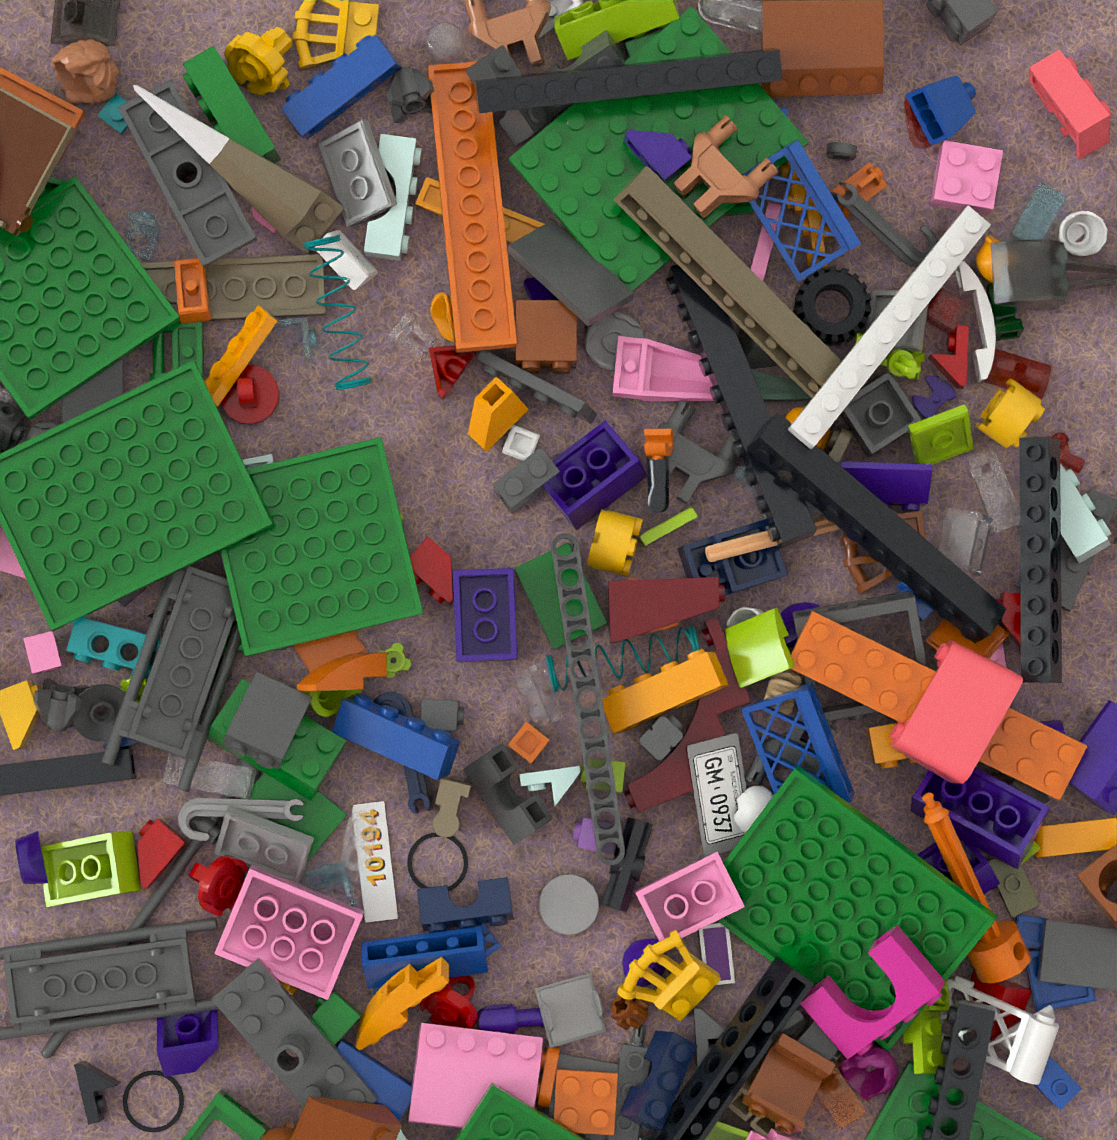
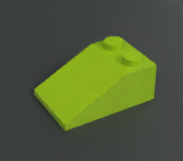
[41,831,141,907]

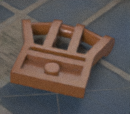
[840,510,926,594]

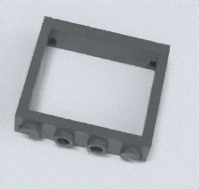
[792,590,927,725]

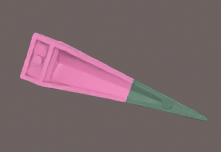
[612,336,812,401]

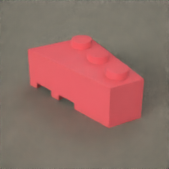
[1029,49,1111,160]

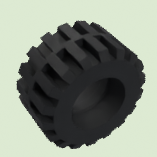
[793,266,871,346]

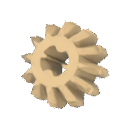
[764,669,803,715]

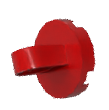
[221,365,280,425]
[188,854,248,916]
[419,975,478,1029]

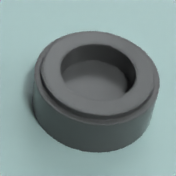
[826,142,857,161]

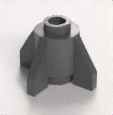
[387,67,434,123]
[34,678,89,732]

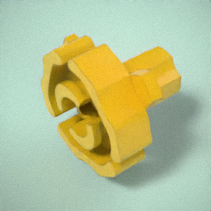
[224,27,292,96]

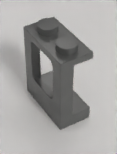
[493,447,560,514]

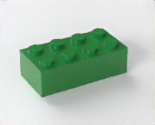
[182,45,280,163]
[207,678,346,801]

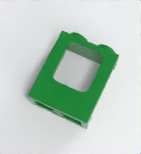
[182,1090,269,1140]

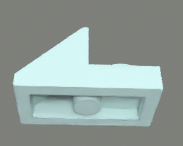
[519,766,580,806]

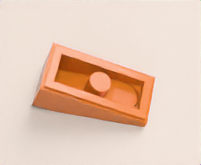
[174,258,211,324]

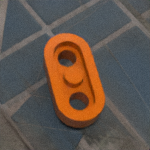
[536,1045,560,1108]

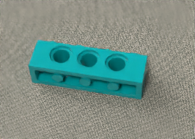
[66,617,161,679]

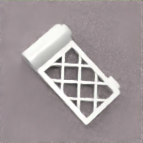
[940,975,1059,1085]

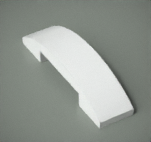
[955,261,996,383]

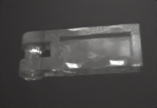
[965,445,1020,534]

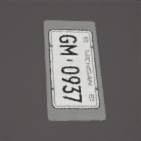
[687,733,746,857]

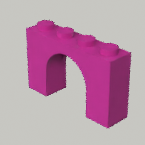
[800,925,945,1060]

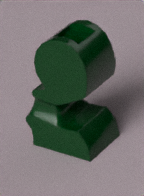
[986,281,1024,341]

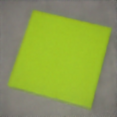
[908,404,974,465]

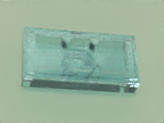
[1010,182,1067,250]

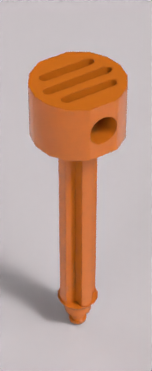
[922,793,1031,983]

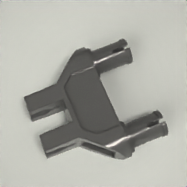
[658,401,737,504]
[744,715,837,788]

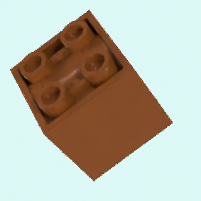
[516,300,577,374]
[1077,844,1117,929]

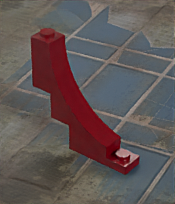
[624,617,751,812]

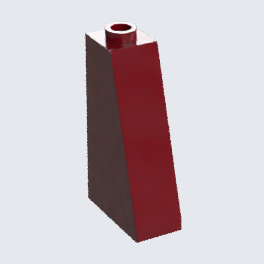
[608,577,725,643]

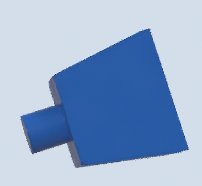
[905,76,976,145]

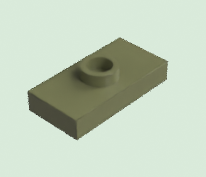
[988,858,1039,918]

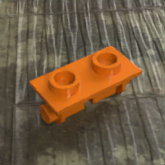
[831,162,888,217]

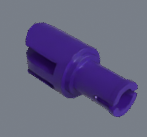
[476,1004,544,1034]

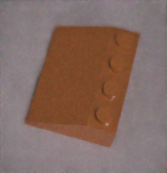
[761,0,884,97]
[290,1096,402,1140]

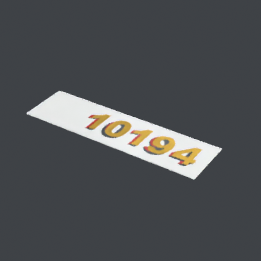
[352,801,398,923]

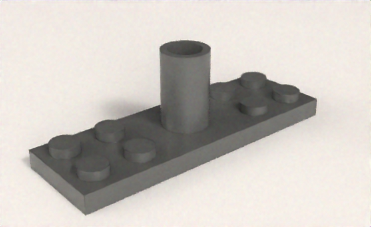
[118,79,257,268]
[211,958,379,1107]

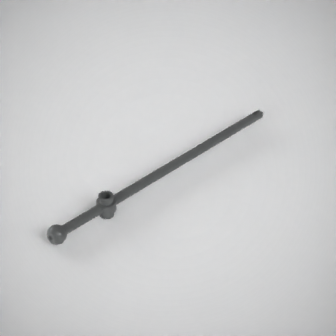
[41,759,260,1058]

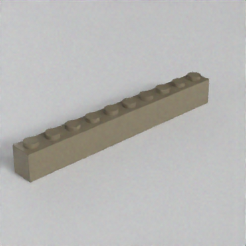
[613,166,842,398]

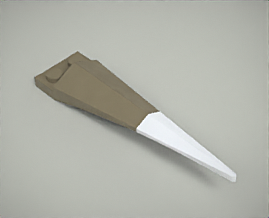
[133,85,344,254]

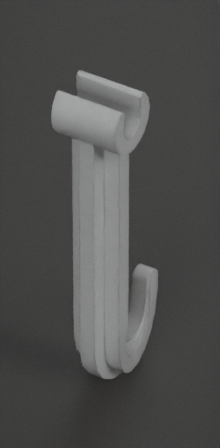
[178,798,305,841]

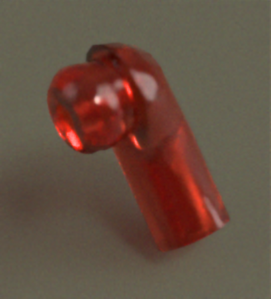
[1052,432,1085,474]

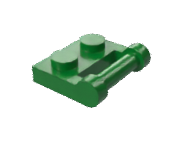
[150,322,204,381]

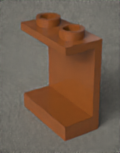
[742,1033,836,1134]

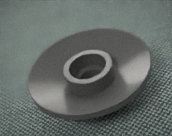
[73,684,126,741]

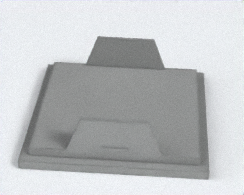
[534,973,606,1048]

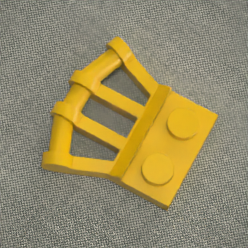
[292,0,380,70]
[617,930,721,1022]

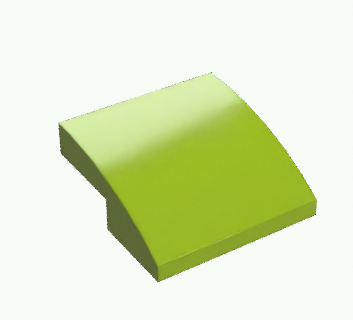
[725,607,795,688]

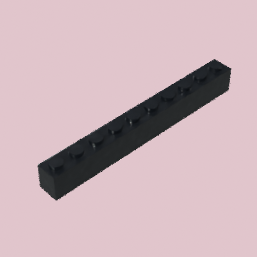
[474,48,782,113]
[665,264,817,549]
[747,412,1007,644]

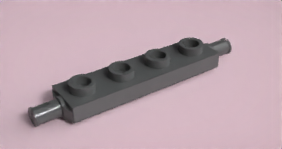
[606,1025,650,1140]

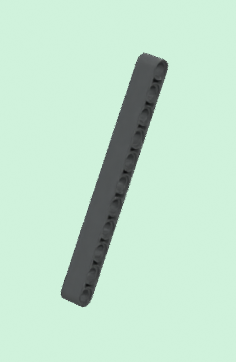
[551,533,625,865]

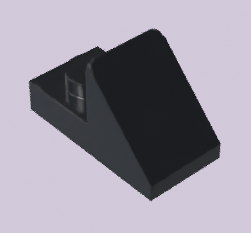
[74,1061,121,1125]

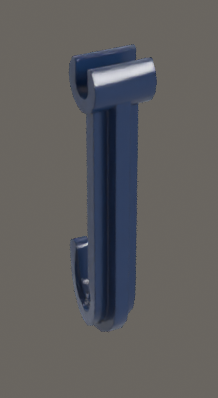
[373,692,432,813]

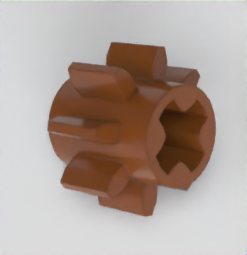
[611,996,649,1030]

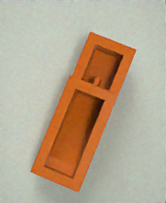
[297,652,387,691]

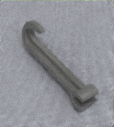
[830,182,938,267]

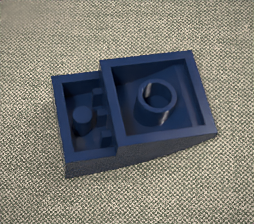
[677,519,788,596]

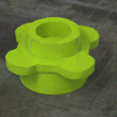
[379,643,411,678]

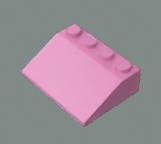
[214,865,364,1000]
[408,1023,543,1128]

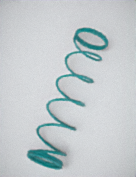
[303,235,373,391]
[546,625,700,693]

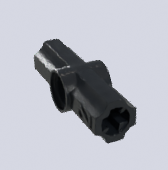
[602,817,652,912]

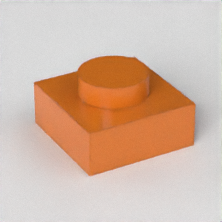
[508,722,550,763]

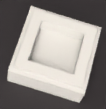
[502,425,540,461]

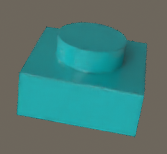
[97,93,128,135]

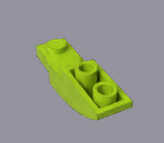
[903,979,949,1074]

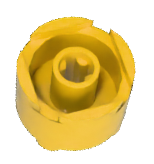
[976,378,1045,449]
[587,509,643,577]

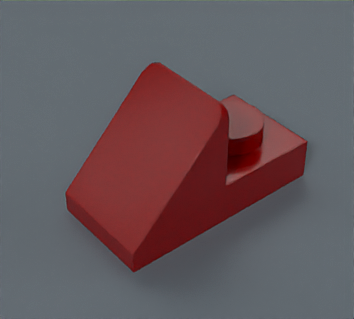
[928,325,969,389]

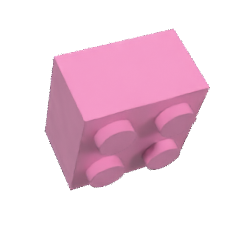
[930,140,1003,215]

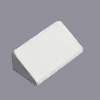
[315,230,378,290]

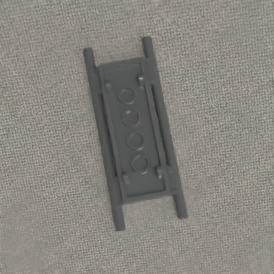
[101,566,241,792]
[0,917,219,1040]

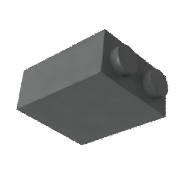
[223,672,312,770]

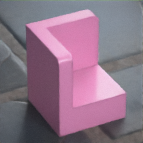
[23,631,66,674]

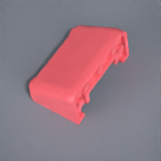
[889,640,1023,784]

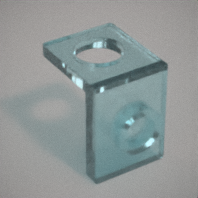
[125,211,161,261]
[273,317,317,362]
[304,861,356,907]

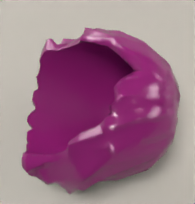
[838,1044,898,1101]

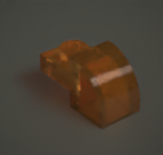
[817,1061,867,1130]

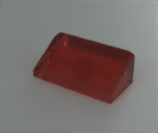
[985,348,1052,400]

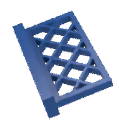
[742,140,861,282]
[741,682,855,803]

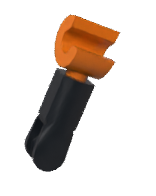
[644,428,675,513]

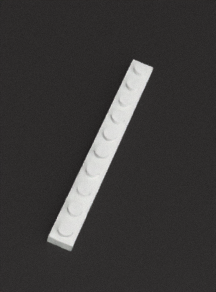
[787,205,991,449]

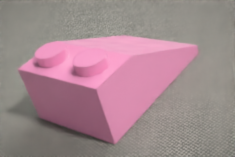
[635,852,745,941]

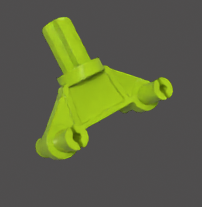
[856,333,926,380]

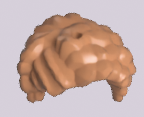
[52,39,119,104]

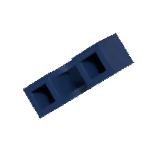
[417,877,514,933]
[620,1030,698,1130]

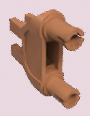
[463,0,551,66]
[673,115,779,219]

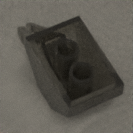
[991,239,1117,311]

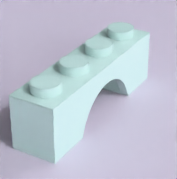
[364,134,422,261]

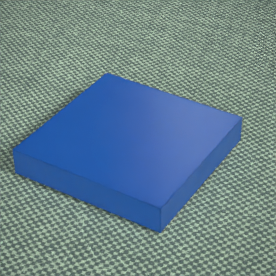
[1026,949,1096,1013]

